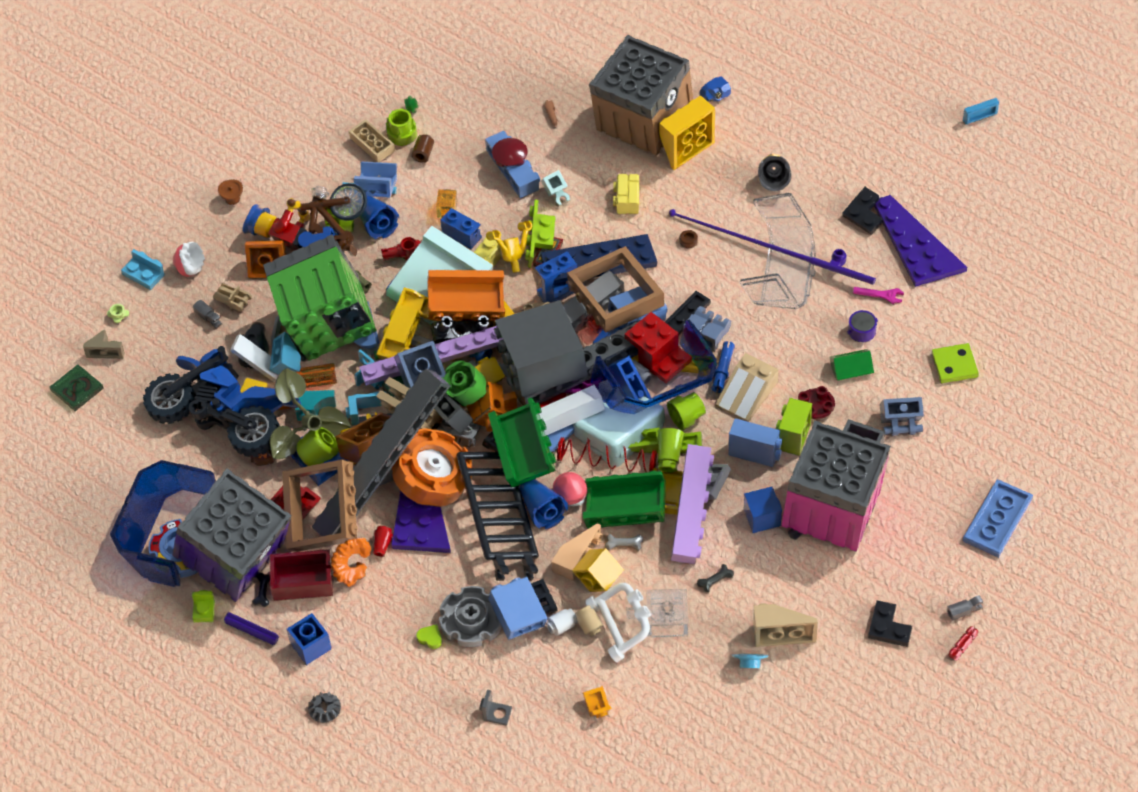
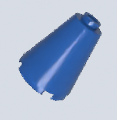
[355,196,399,239]
[520,479,568,529]

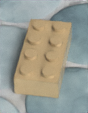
[349,119,395,162]

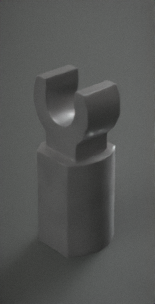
[193,300,222,328]
[947,595,983,620]

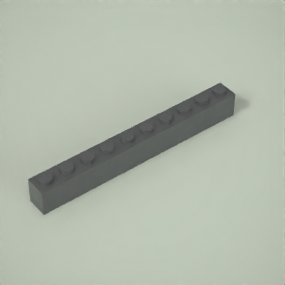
[312,368,451,536]

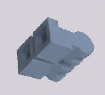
[683,306,731,352]

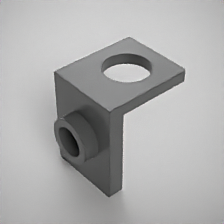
[480,690,512,725]

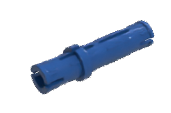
[711,341,735,393]

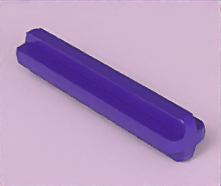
[224,613,279,645]

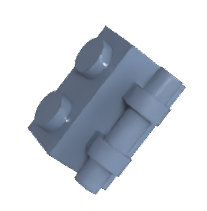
[879,397,924,436]

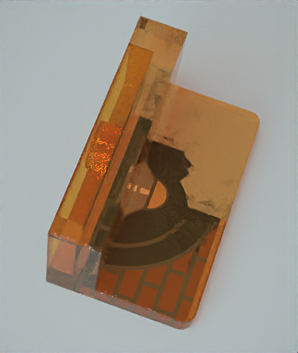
[296,363,337,388]

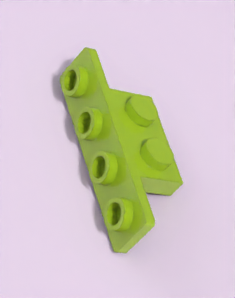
[525,200,555,268]

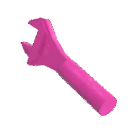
[853,287,904,305]

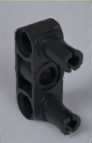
[431,315,489,344]

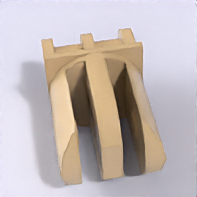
[213,283,252,312]

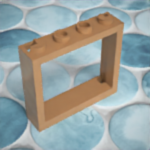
[566,246,664,332]
[282,460,358,552]

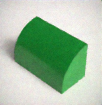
[829,349,874,381]

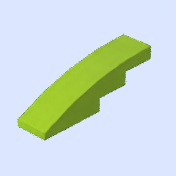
[628,428,702,454]

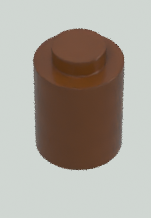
[411,134,434,163]

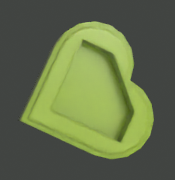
[416,624,442,649]

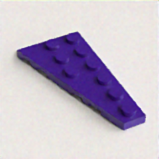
[874,195,968,287]
[392,490,451,553]

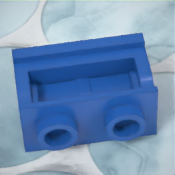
[440,208,482,249]

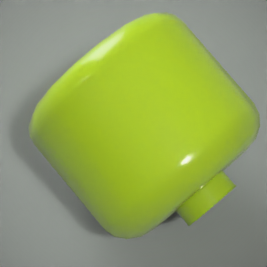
[296,427,339,466]

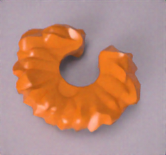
[331,538,371,587]

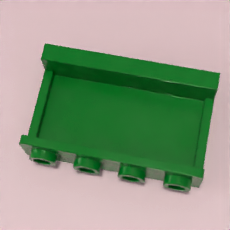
[488,398,556,488]
[583,471,666,529]

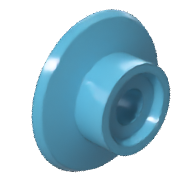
[732,654,768,668]

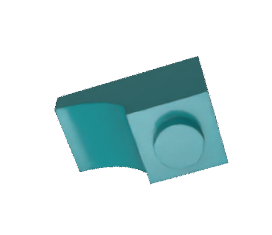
[295,390,336,421]

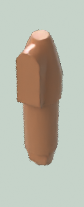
[545,100,558,126]

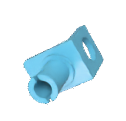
[354,349,384,390]

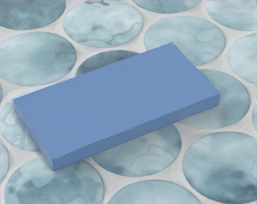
[963,479,1033,558]

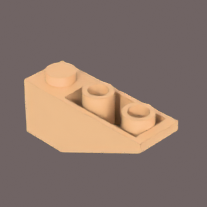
[552,524,603,581]

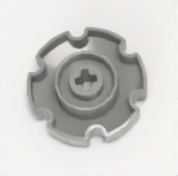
[439,586,502,647]

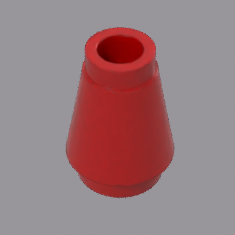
[373,526,393,557]

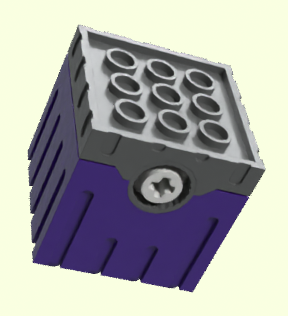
[172,469,292,602]

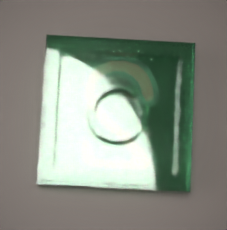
[49,364,104,411]

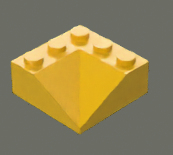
[659,95,715,170]

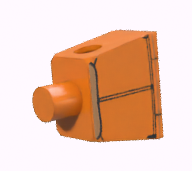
[467,382,505,432]

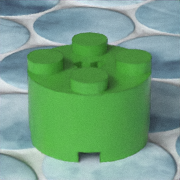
[442,361,486,406]

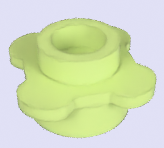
[107,304,129,323]

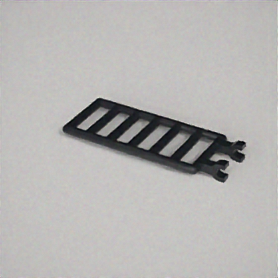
[456,452,539,581]

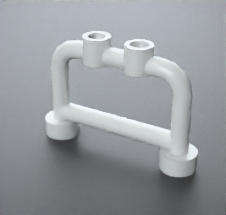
[585,583,651,662]

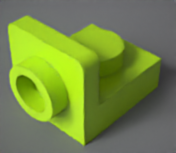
[192,590,215,623]

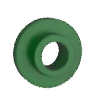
[404,95,419,113]

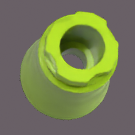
[657,428,685,473]

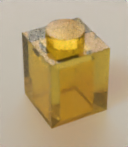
[436,189,458,218]

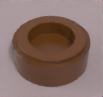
[679,230,698,248]

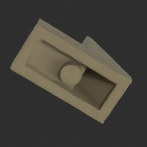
[83,330,125,359]

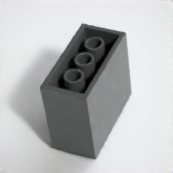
[493,300,588,396]

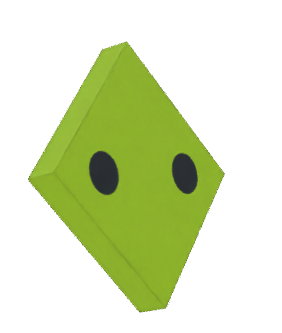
[931,343,979,384]

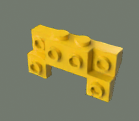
[377,287,435,360]

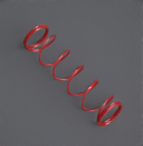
[557,437,657,473]

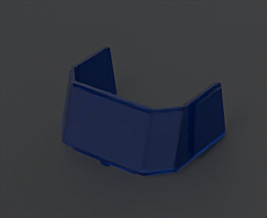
[591,319,717,414]
[110,460,216,587]

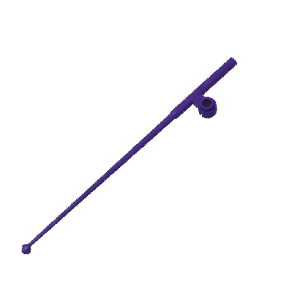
[669,209,876,285]

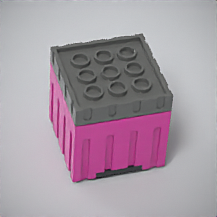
[781,421,891,552]

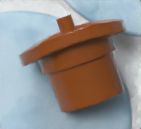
[218,179,243,205]

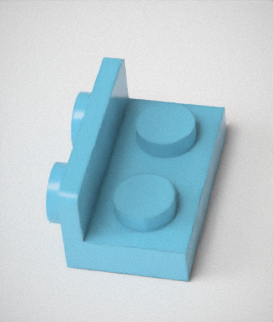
[121,249,165,290]

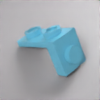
[345,391,386,426]

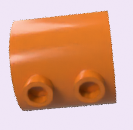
[245,241,286,278]

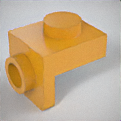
[583,686,612,719]

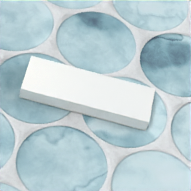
[230,334,279,382]

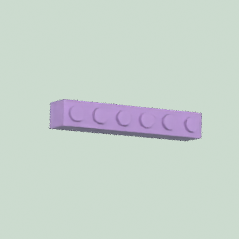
[671,444,714,564]

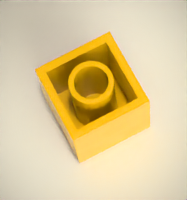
[572,548,624,592]

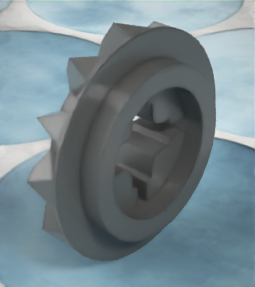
[308,692,341,723]

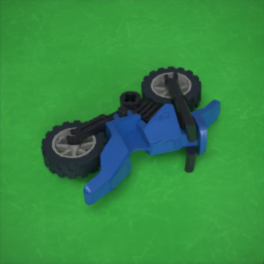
[143,346,301,457]

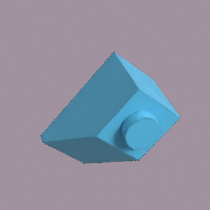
[270,332,301,375]

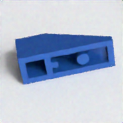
[604,356,653,404]

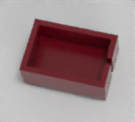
[270,549,333,601]

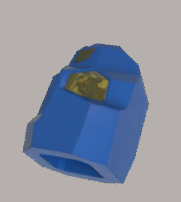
[699,76,731,102]

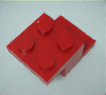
[624,312,692,384]

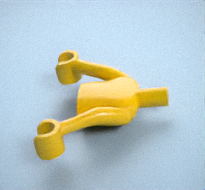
[486,221,532,273]

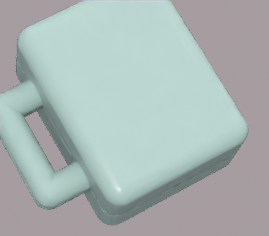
[573,390,665,467]

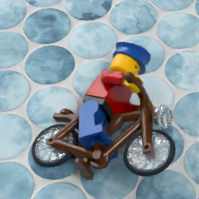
[242,183,367,256]

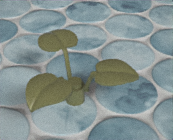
[270,368,351,459]

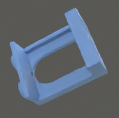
[354,161,397,197]

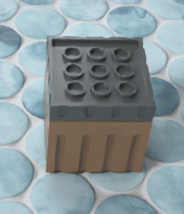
[589,35,693,156]

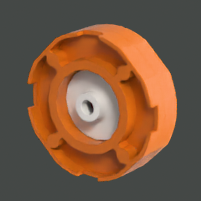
[392,428,472,507]

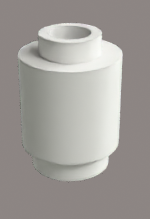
[546,609,578,636]

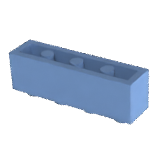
[485,131,540,198]

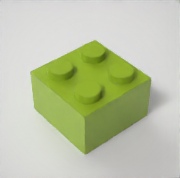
[776,398,812,456]

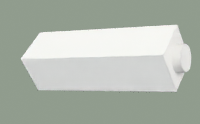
[540,385,605,435]

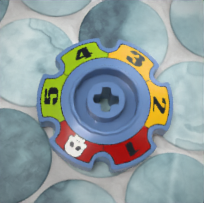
[148,519,198,578]

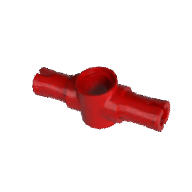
[381,237,422,261]

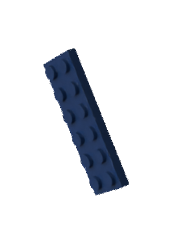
[540,234,658,285]

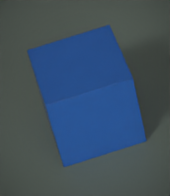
[744,486,782,533]
[287,613,332,665]

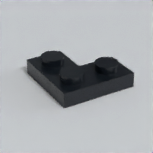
[842,186,883,235]
[868,600,912,647]

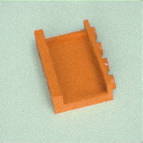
[427,270,505,321]

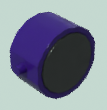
[847,310,878,342]

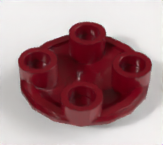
[492,138,528,167]
[798,386,835,419]

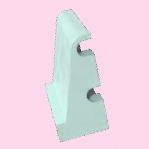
[386,226,493,324]

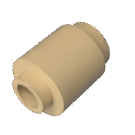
[576,605,603,637]

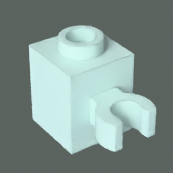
[541,170,570,206]

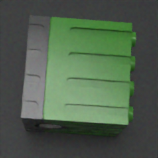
[263,235,377,361]

